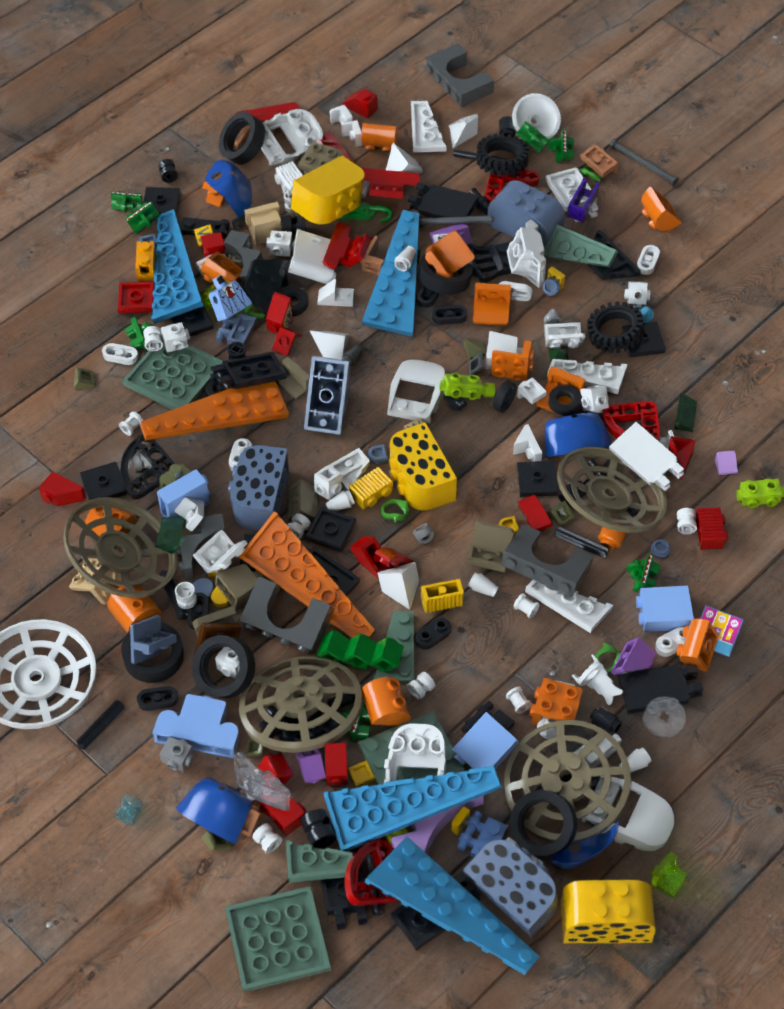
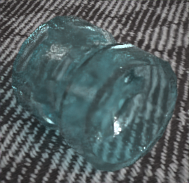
[114,795,143,824]

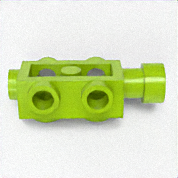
[439,373,495,400]
[736,478,784,509]

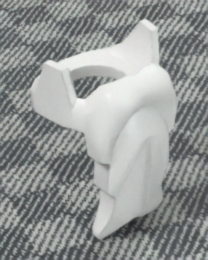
[572,654,623,705]

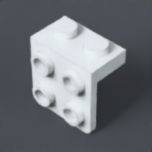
[544,322,585,349]
[192,530,248,573]

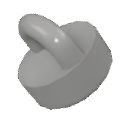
[543,309,562,324]
[413,523,434,544]

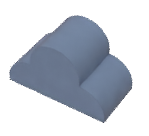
[304,356,351,435]

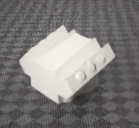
[507,220,546,288]

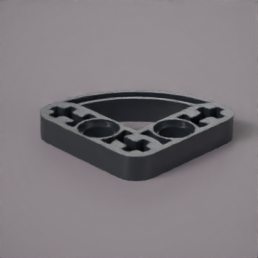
[120,434,175,500]

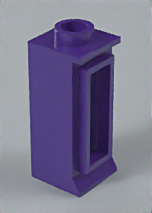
[567,178,600,222]

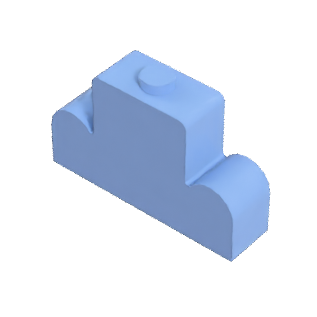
[153,694,240,759]

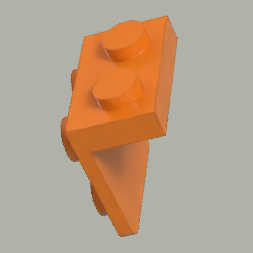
[425,230,475,278]
[473,283,511,326]
[491,340,535,381]
[536,366,586,417]
[529,678,583,726]

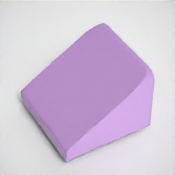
[715,450,738,475]

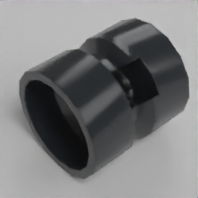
[281,214,306,236]
[300,809,337,849]

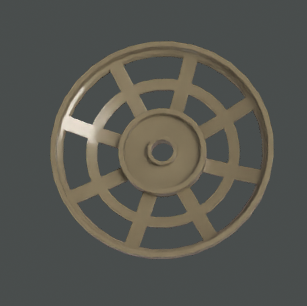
[557,447,667,533]
[63,497,178,598]
[239,656,363,753]
[504,720,631,843]

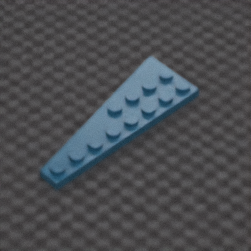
[151,209,203,324]
[362,210,419,337]
[323,766,502,852]
[365,836,540,975]

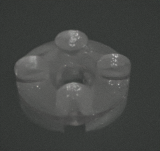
[643,696,686,739]

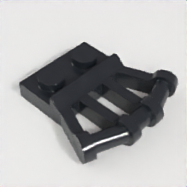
[468,242,511,283]

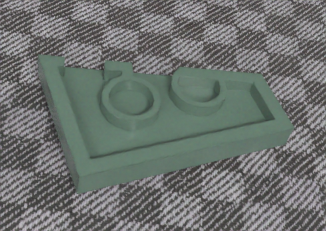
[286,840,352,883]

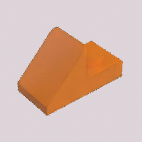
[202,182,225,207]

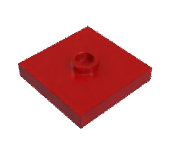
[118,282,155,314]

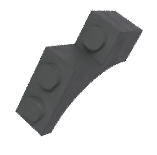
[224,230,264,286]
[176,514,226,580]

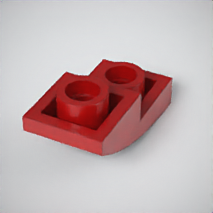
[517,495,552,531]
[375,548,413,568]

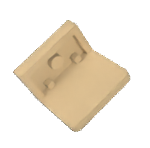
[69,558,121,605]

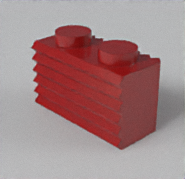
[696,507,728,550]

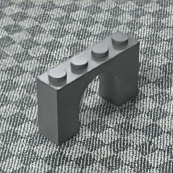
[425,43,494,107]
[501,524,594,597]
[240,576,334,653]

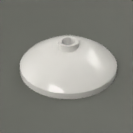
[512,93,561,139]

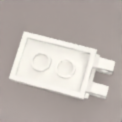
[545,167,598,222]
[609,422,684,491]

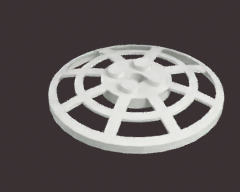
[0,619,97,729]

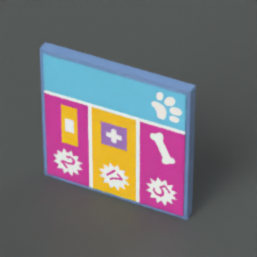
[700,605,744,657]

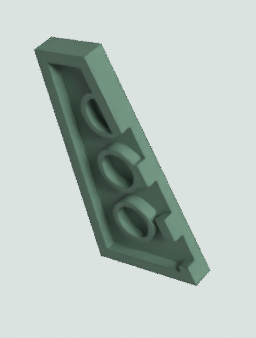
[544,225,618,267]
[374,611,414,685]

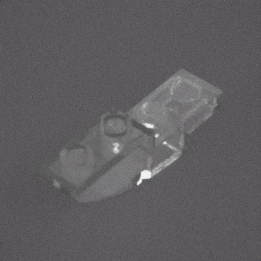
[234,752,291,811]

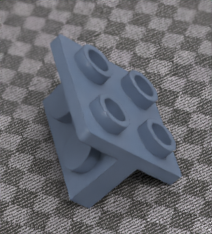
[130,615,177,664]

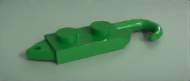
[339,203,393,222]

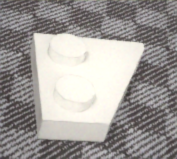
[328,448,370,491]

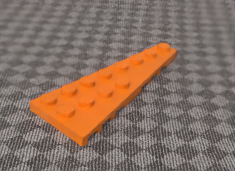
[140,381,289,441]
[239,511,376,639]

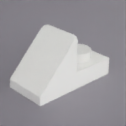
[317,279,354,307]
[513,424,542,462]
[175,497,204,531]

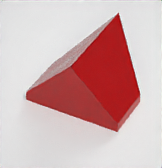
[668,436,696,480]

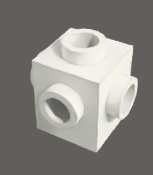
[266,230,293,257]
[624,281,650,308]
[161,322,190,352]
[580,385,609,414]
[314,466,342,500]
[215,647,240,679]

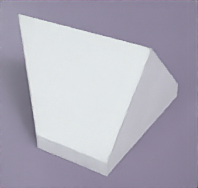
[449,114,478,149]
[386,143,423,174]
[310,331,349,360]
[377,562,419,610]

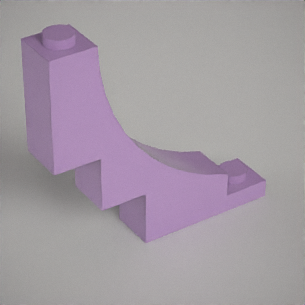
[391,795,484,855]

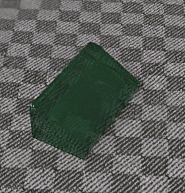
[674,393,697,432]
[155,517,185,554]

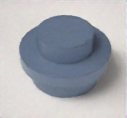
[542,278,560,296]
[651,539,670,558]

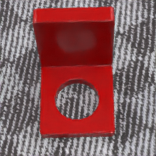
[272,327,302,356]

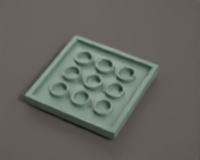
[122,337,222,410]
[358,711,465,785]
[225,886,331,993]

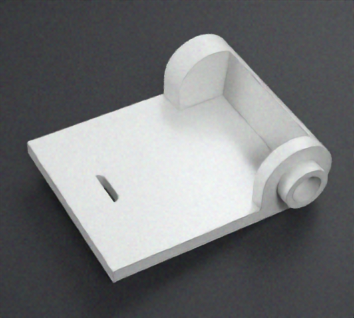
[288,229,336,284]

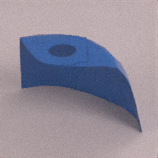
[206,159,252,217]
[545,412,612,458]
[176,778,251,844]
[551,820,619,869]

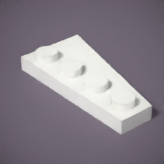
[411,101,446,153]
[547,359,627,394]
[525,580,613,633]

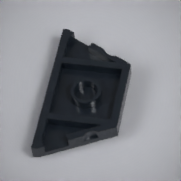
[587,229,640,280]
[243,259,289,320]

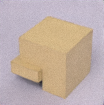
[244,202,282,245]

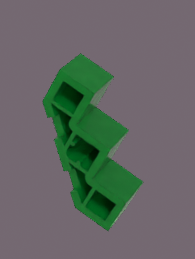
[317,630,404,673]

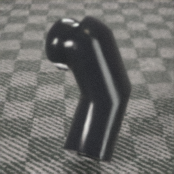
[444,395,467,411]

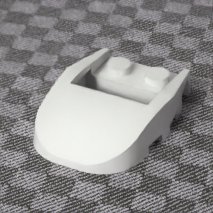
[261,109,323,166]
[387,360,445,424]
[384,724,446,783]
[581,776,674,851]

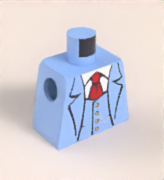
[209,275,252,321]

